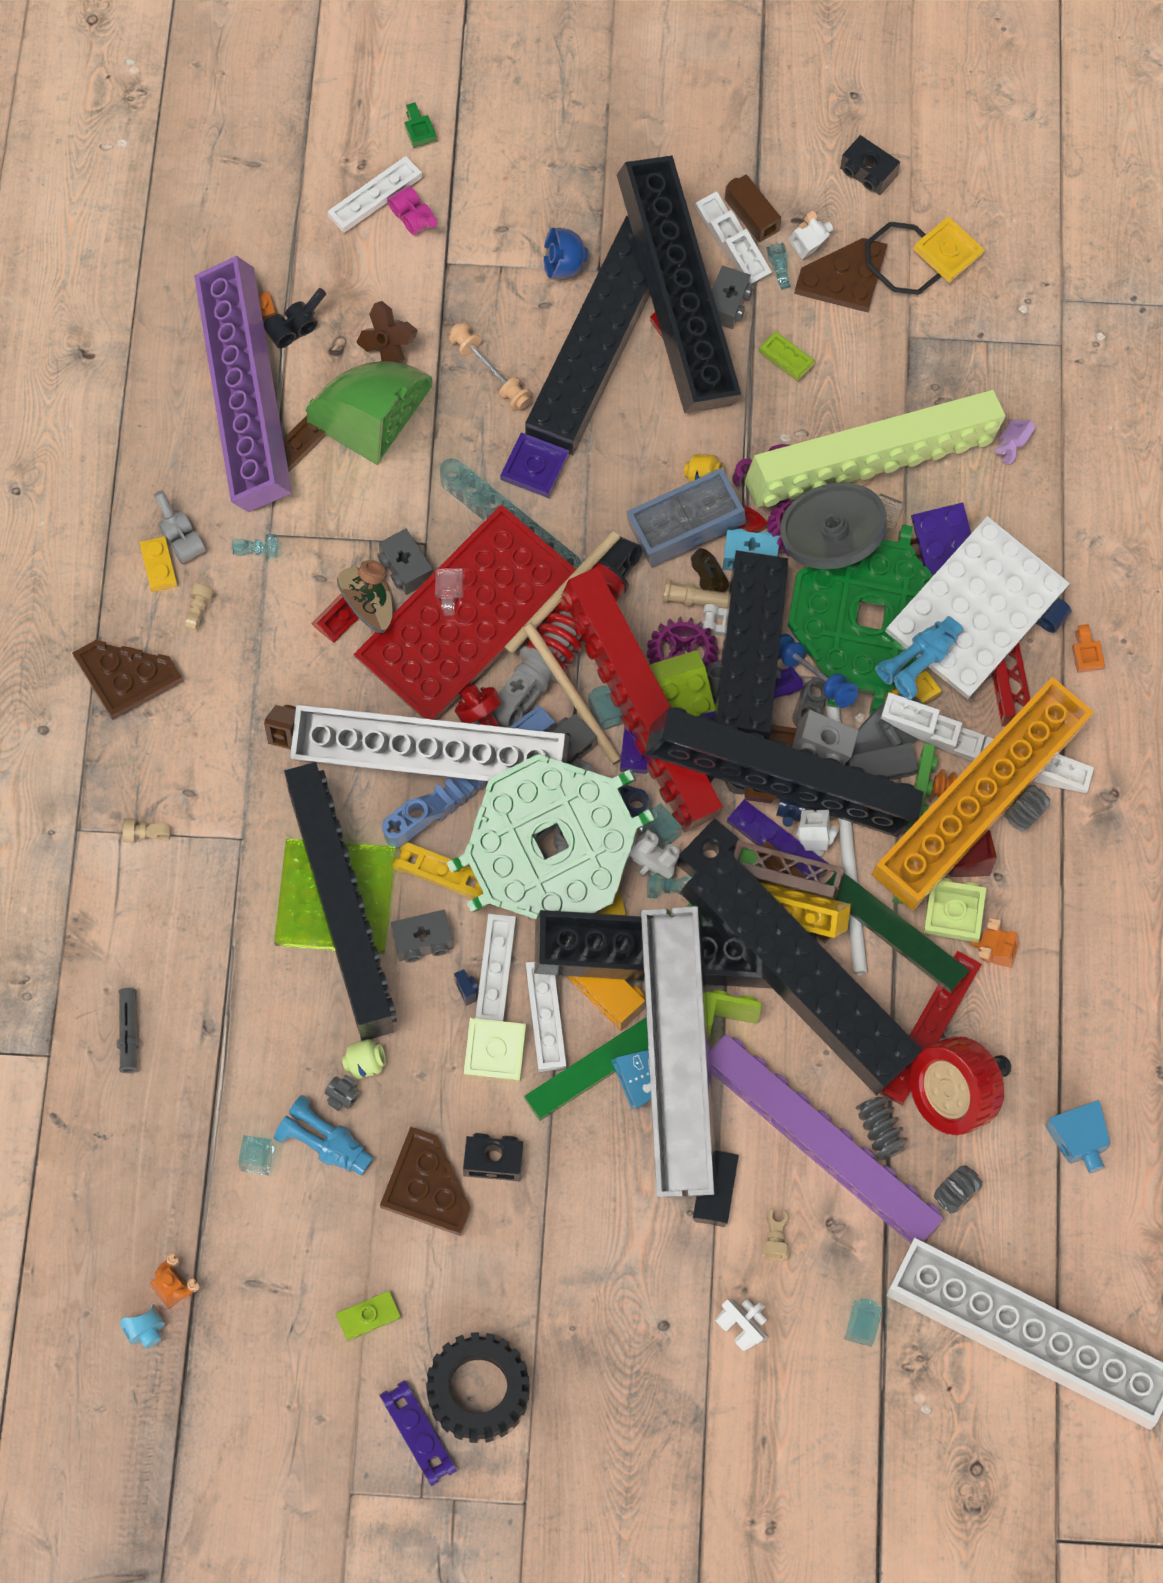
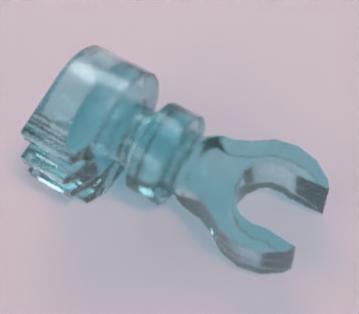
[766,242,791,290]
[231,534,278,558]
[647,873,692,899]

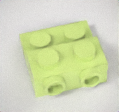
[923,878,986,943]

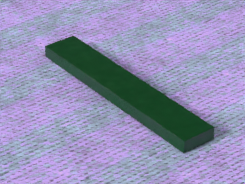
[825,872,969,993]

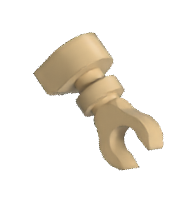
[185,584,213,632]
[123,818,170,843]
[762,1209,789,1261]

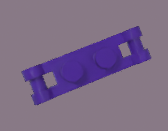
[379,1380,457,1486]

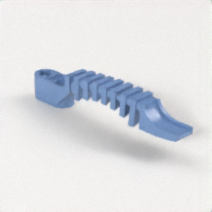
[382,705,556,847]

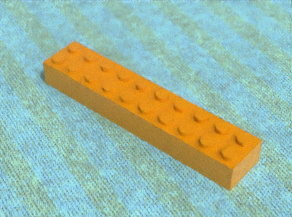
[871,677,1094,911]

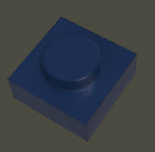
[454,969,479,1006]

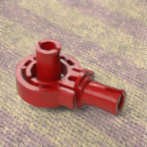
[455,685,502,726]

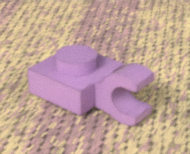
[995,419,1036,464]

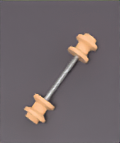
[449,323,532,410]

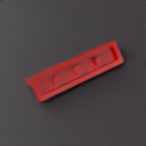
[991,643,1030,727]

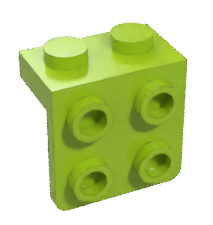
[706,990,762,1038]

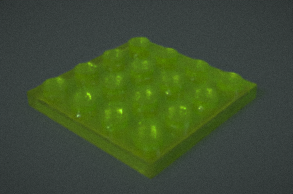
[274,839,396,954]

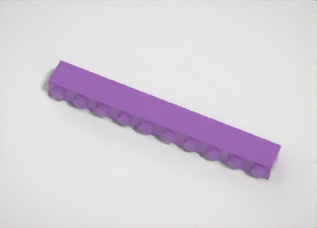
[710,1034,943,1244]

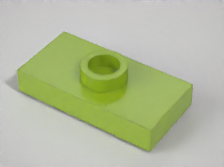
[759,331,815,382]
[336,1291,401,1342]

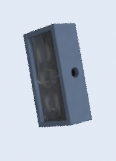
[626,468,746,567]

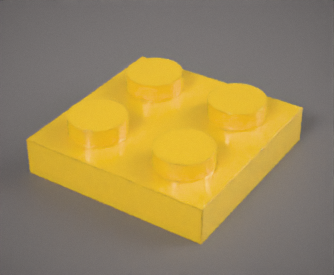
[913,216,985,283]

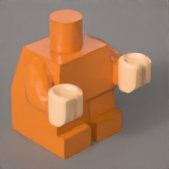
[970,918,1019,968]
[150,1253,200,1309]

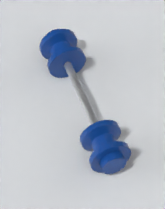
[778,634,858,708]

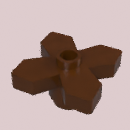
[357,301,418,363]

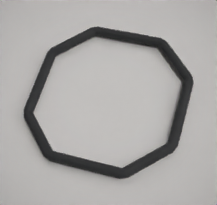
[865,222,942,295]

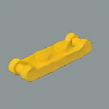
[391,842,484,900]

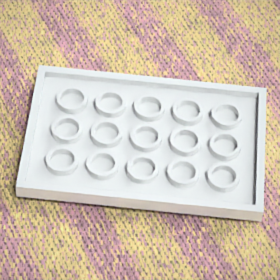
[885,516,1070,700]

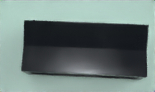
[693,1150,739,1227]

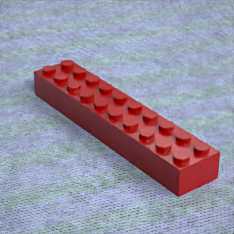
[560,566,723,833]

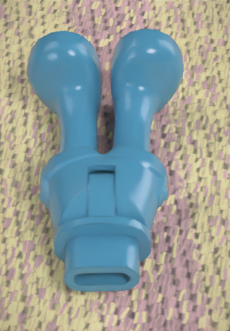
[875,616,963,700]
[274,1094,374,1176]

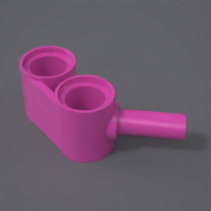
[387,186,437,235]

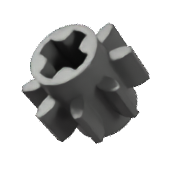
[325,1074,360,1111]

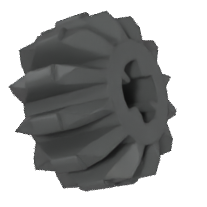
[1005,785,1050,831]
[934,1165,983,1214]

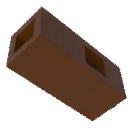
[724,174,781,243]

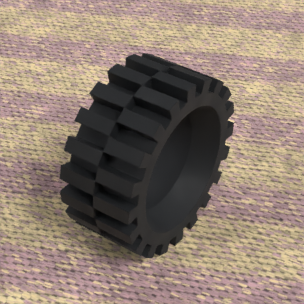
[426,1332,530,1443]

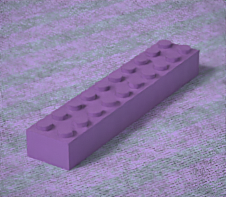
[194,256,292,512]

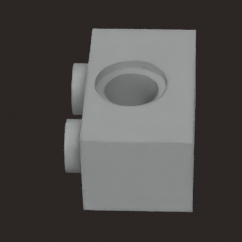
[792,710,858,765]

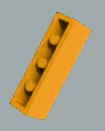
[566,976,645,1031]

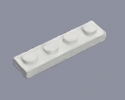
[327,156,422,233]
[475,914,516,1021]
[525,962,566,1072]

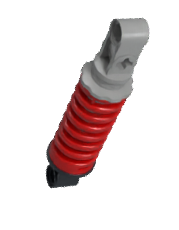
[492,536,642,728]

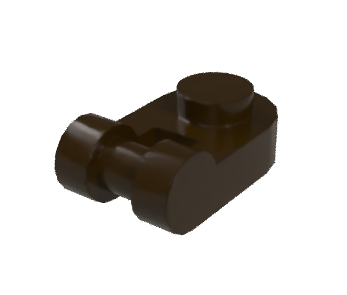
[691,548,729,592]

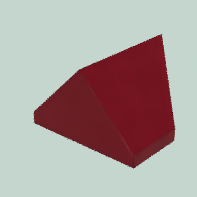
[948,830,997,877]

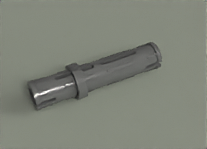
[117,988,139,1073]

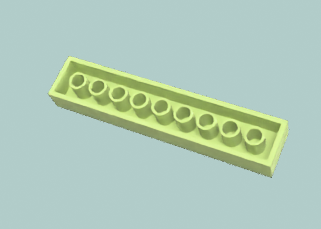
[745,390,1006,508]

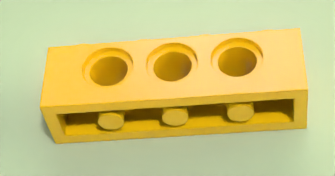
[759,881,851,938]

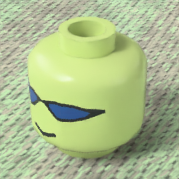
[342,1039,386,1079]

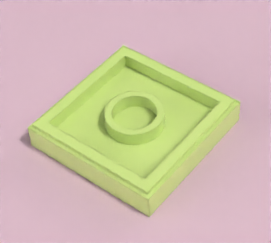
[464,1018,526,1080]

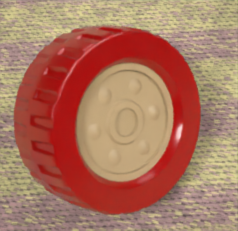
[910,1036,1011,1135]

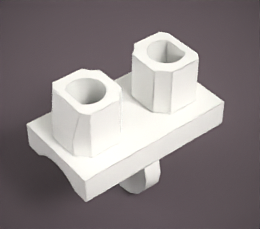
[629,830,680,879]
[715,1299,769,1351]

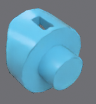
[120,1304,165,1349]

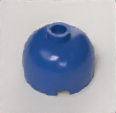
[544,227,588,279]

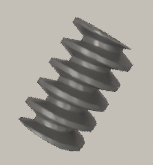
[855,1096,908,1160]

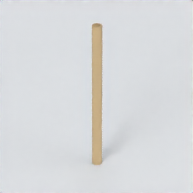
[504,531,620,654]
[523,622,621,764]

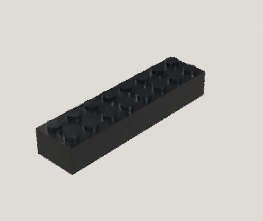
[714,550,789,740]

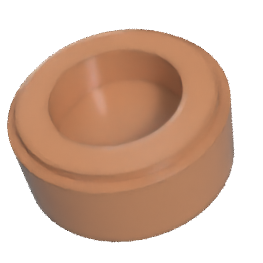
[358,560,386,584]

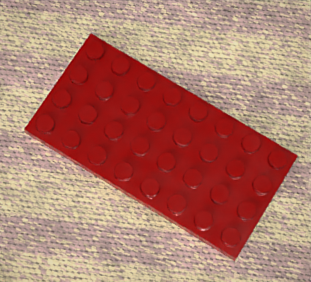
[353,504,576,720]

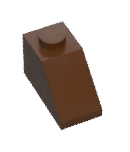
[264,705,296,750]

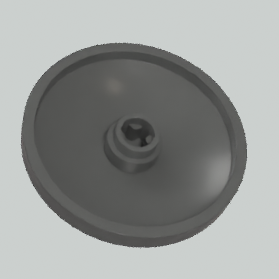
[780,482,888,569]

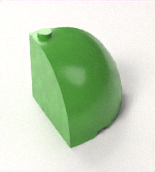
[305,361,433,465]

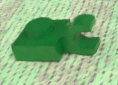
[404,102,436,148]

